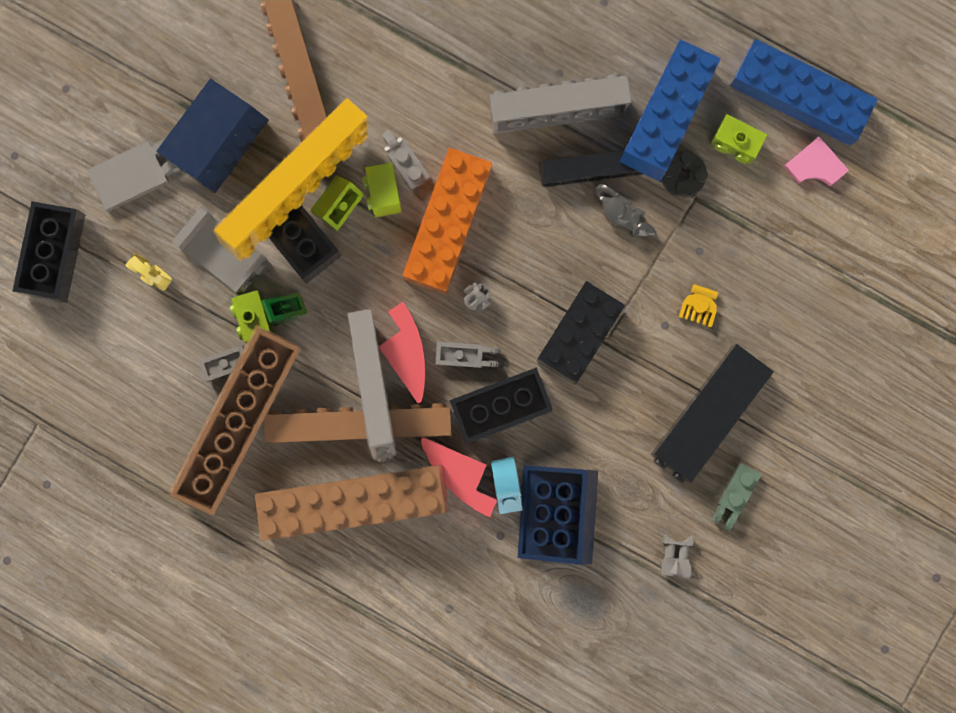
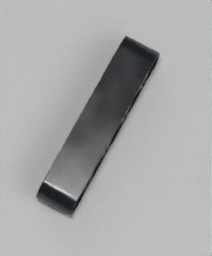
[539,150,643,187]

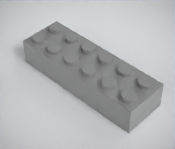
[489,74,631,134]

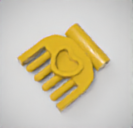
[678,284,718,328]

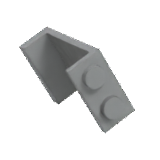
[172,207,269,295]

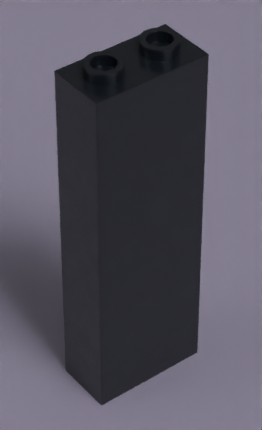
[651,344,774,483]

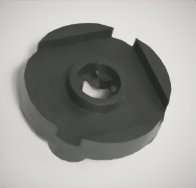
[661,151,708,197]

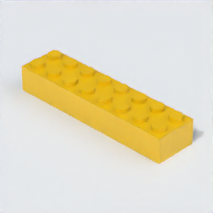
[213,98,368,261]

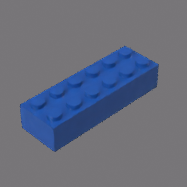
[619,39,721,182]
[730,39,878,146]

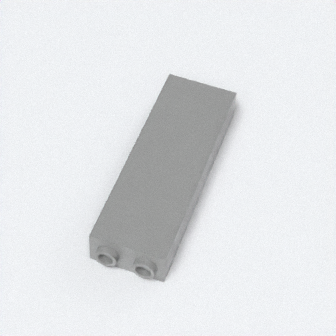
[348,309,397,461]

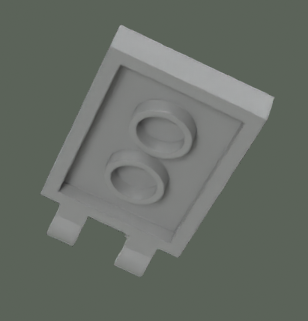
[87,139,181,212]

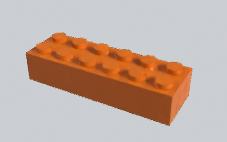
[402,147,492,295]

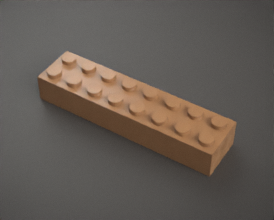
[170,325,300,515]
[255,465,450,541]

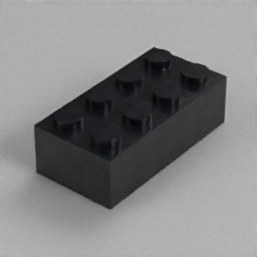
[12,201,86,303]
[269,205,342,284]
[536,281,625,385]
[449,367,553,444]

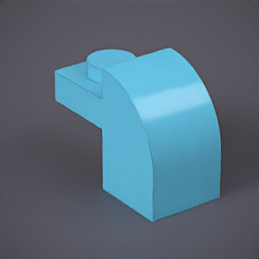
[491,457,522,514]

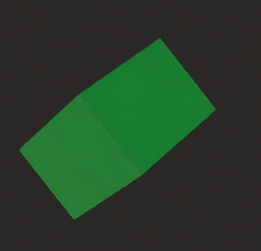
[261,292,308,326]

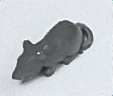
[595,184,656,237]

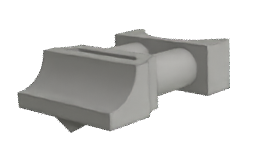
[660,533,694,578]

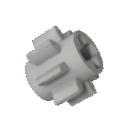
[463,282,491,312]

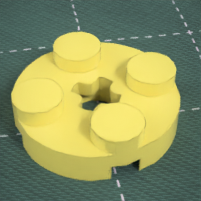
[126,253,172,291]

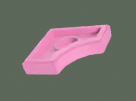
[784,137,849,186]

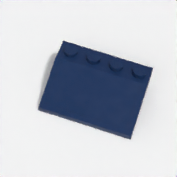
[156,78,269,193]
[517,465,598,565]

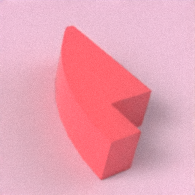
[378,302,426,404]
[421,437,497,517]

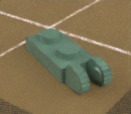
[712,463,762,530]

